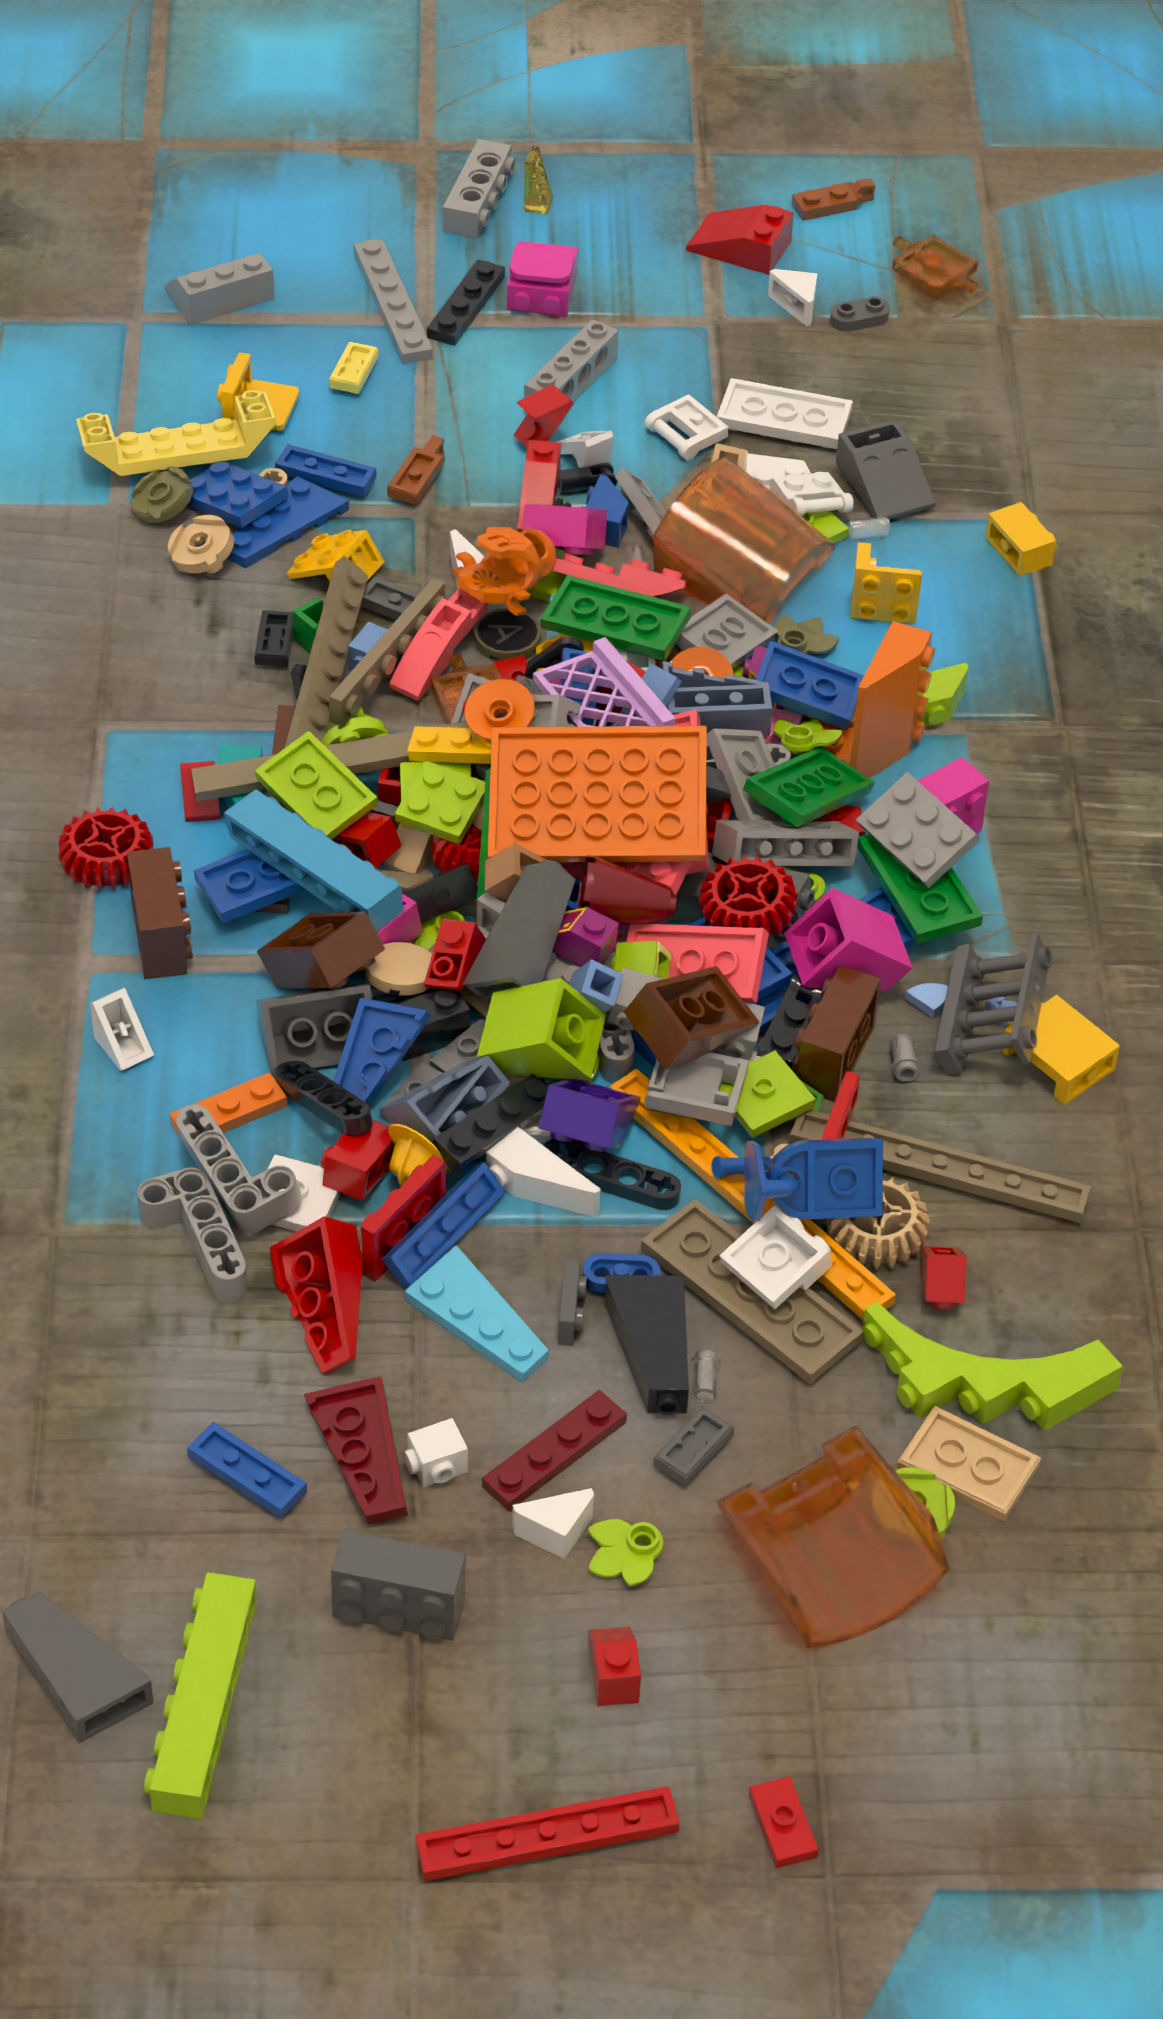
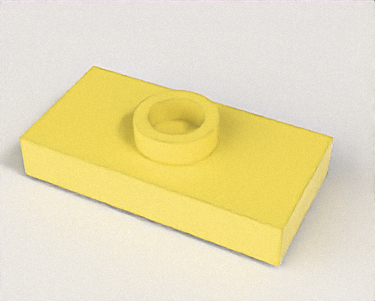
[329,342,379,394]

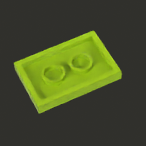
[255,731,378,840]

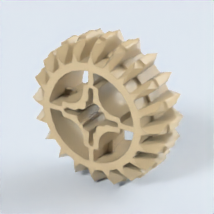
[825,1176,929,1270]

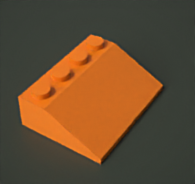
[850,621,935,779]

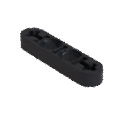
[275,1060,373,1136]
[543,1139,681,1210]

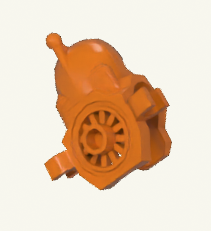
[452,527,556,616]

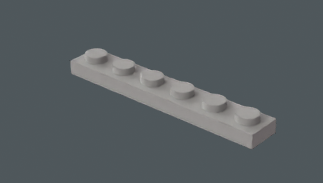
[353,239,433,364]

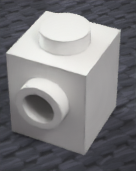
[403,1418,468,1487]

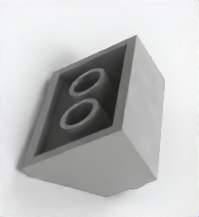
[165,253,274,325]

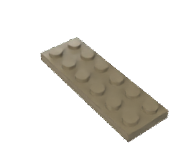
[641,1199,864,1384]

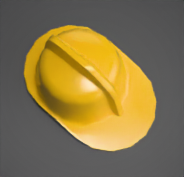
[388,1124,452,1186]

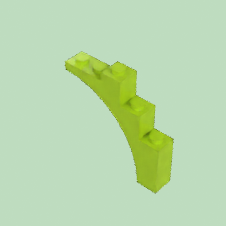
[862,1302,1123,1431]

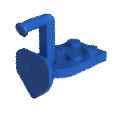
[711,1138,883,1221]

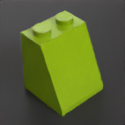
[477,978,606,1080]

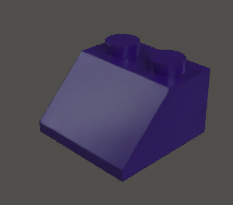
[539,1079,640,1152]

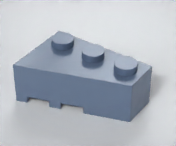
[662,661,772,736]
[380,1055,510,1143]

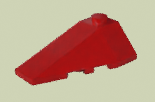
[269,1216,363,1375]

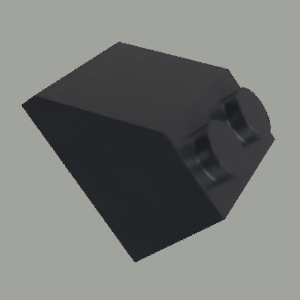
[386,988,470,1062]

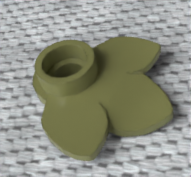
[774,615,839,654]

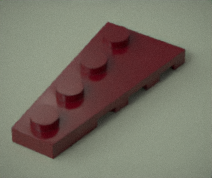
[304,1376,408,1525]

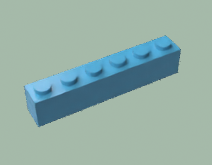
[224,789,404,932]

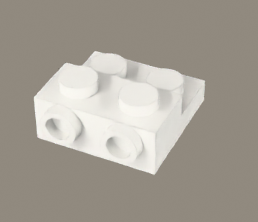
[719,1205,832,1309]

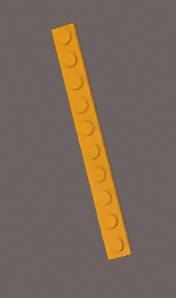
[609,1068,896,1320]

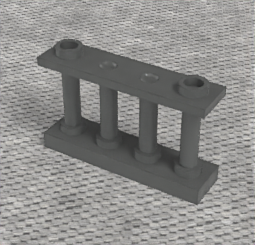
[934,933,1053,1076]

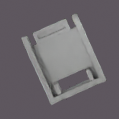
[644,1052,749,1126]

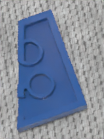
[334,998,432,1106]

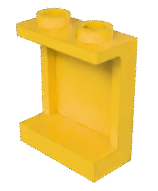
[1002,995,1120,1105]

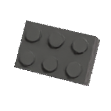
[331,1529,466,1641]

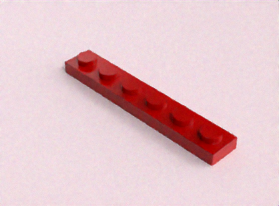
[415,1786,680,1881]

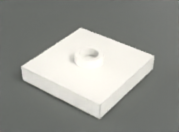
[248,1155,341,1232]

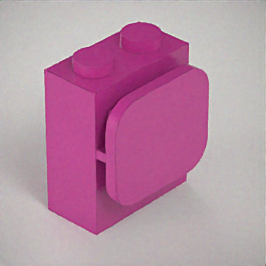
[507,241,578,317]

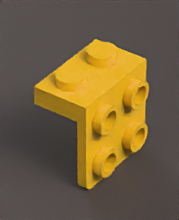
[217,352,299,431]

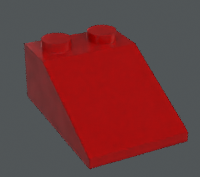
[686,204,794,275]

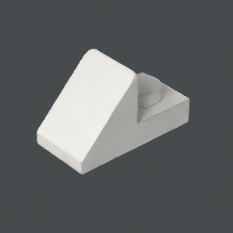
[557,430,614,468]

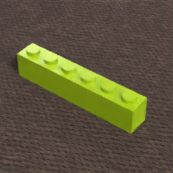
[144,1572,257,1819]

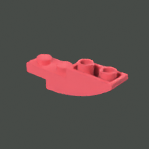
[552,553,688,597]
[389,588,488,701]

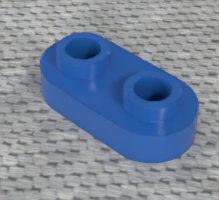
[583,1253,660,1293]

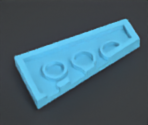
[405,1245,549,1383]

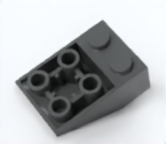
[836,419,936,522]

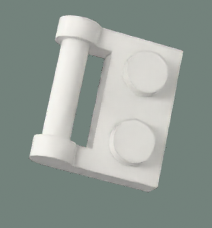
[644,394,729,461]
[769,472,854,518]

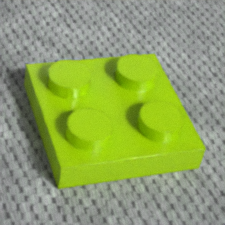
[395,760,485,845]

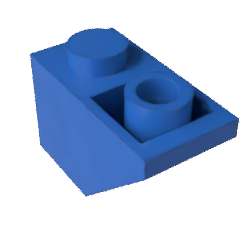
[581,475,629,548]

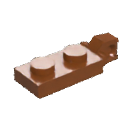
[791,179,875,221]
[387,435,445,505]

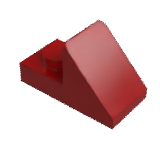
[513,385,574,448]
[180,761,220,822]

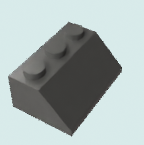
[256,983,372,1075]

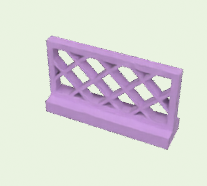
[533,637,676,727]

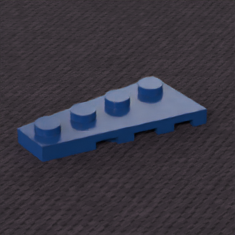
[226,476,349,568]

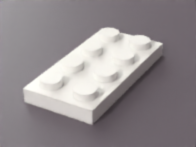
[717,378,853,449]

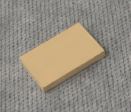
[897,1406,1041,1522]

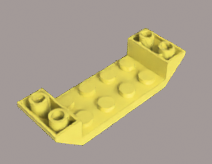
[76,390,276,476]

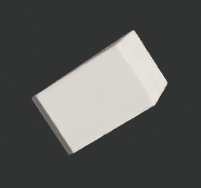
[768,269,817,327]
[90,988,154,1071]
[512,1488,594,1559]

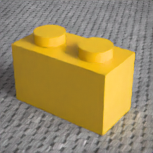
[985,502,1057,576]

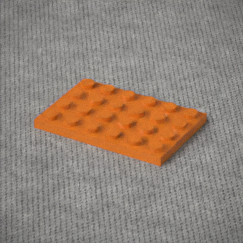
[488,726,707,862]

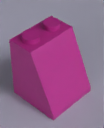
[784,888,913,990]

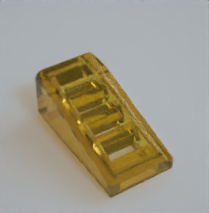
[524,145,553,215]

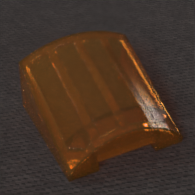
[653,456,835,624]
[716,1425,950,1648]

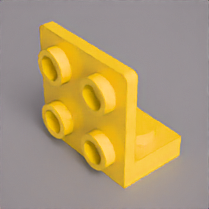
[286,530,385,581]
[850,542,922,624]

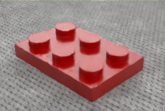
[360,1155,446,1282]

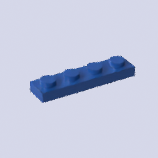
[382,1162,506,1289]

